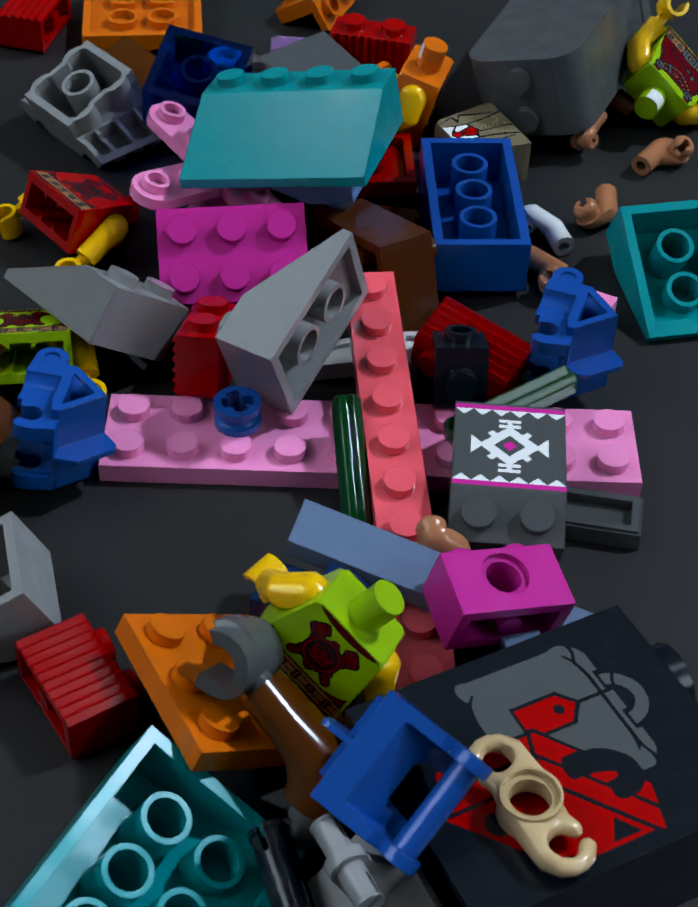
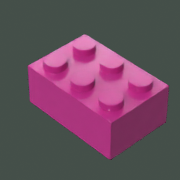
[155,202,308,312]

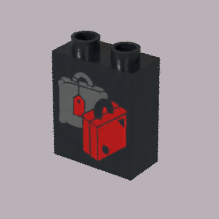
[344,605,698,907]

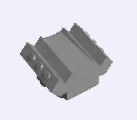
[19,40,162,168]

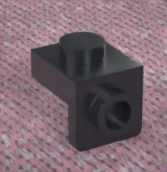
[431,324,490,408]

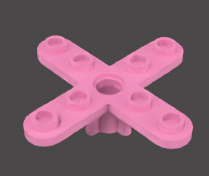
[129,101,307,233]

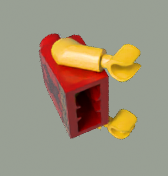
[0,170,140,267]

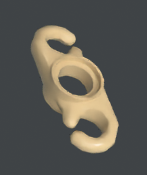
[469,734,597,878]

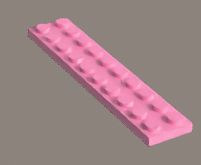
[98,393,643,497]

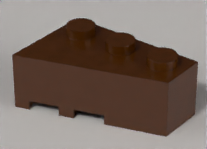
[313,198,439,332]

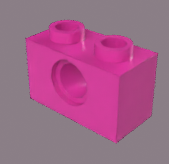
[422,543,576,650]

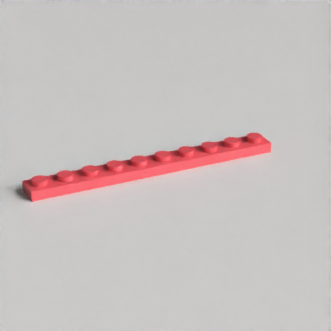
[348,271,456,690]

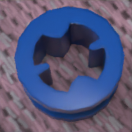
[213,386,262,437]

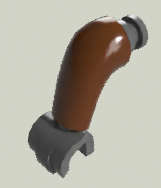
[194,614,344,854]

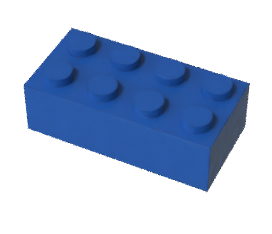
[418,138,531,293]

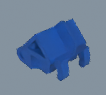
[526,267,624,399]
[11,347,116,491]
[309,690,494,877]

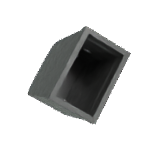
[469,0,651,137]

